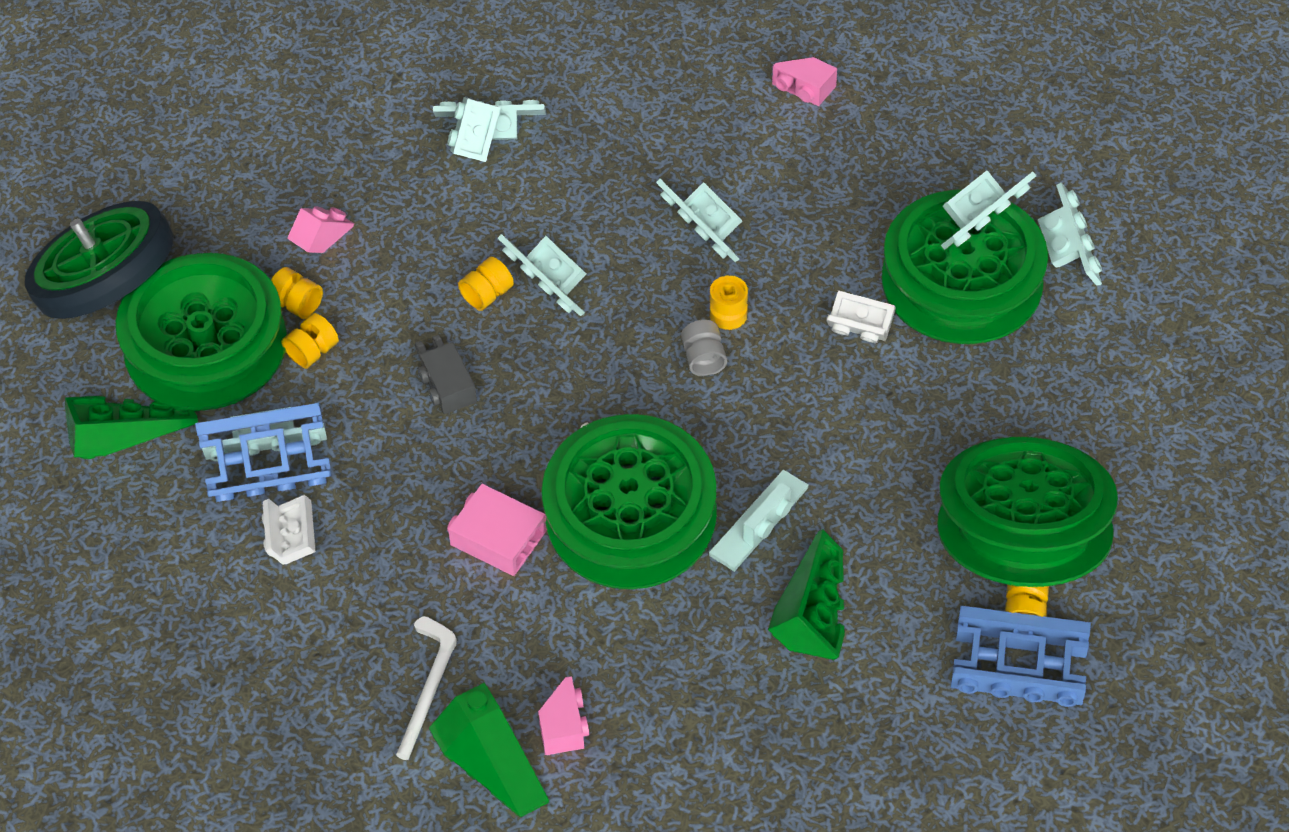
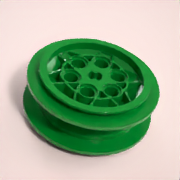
[882,190,1048,344]
[116,253,287,411]
[542,414,717,589]
[937,437,1118,587]

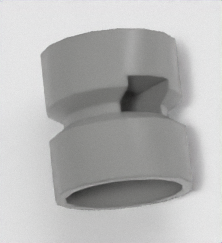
[681,320,727,376]

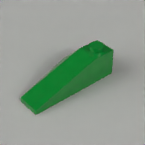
[65,396,198,459]
[429,682,549,817]

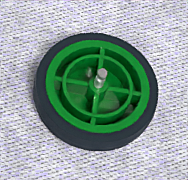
[24,201,174,319]

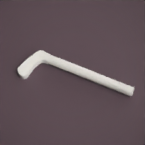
[396,616,457,760]

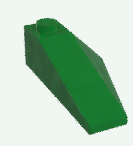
[768,529,845,660]

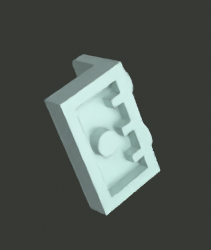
[447,97,500,162]

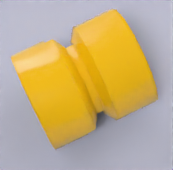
[458,257,514,311]
[271,267,323,319]
[710,275,748,330]
[282,313,339,369]
[1005,584,1049,617]

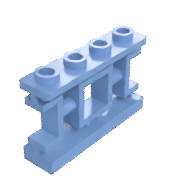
[195,403,332,502]
[951,606,1091,707]

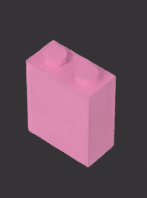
[447,484,547,576]

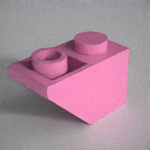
[772,57,837,106]
[287,206,354,253]
[538,676,589,755]

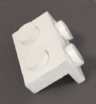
[827,291,896,343]
[262,495,316,564]

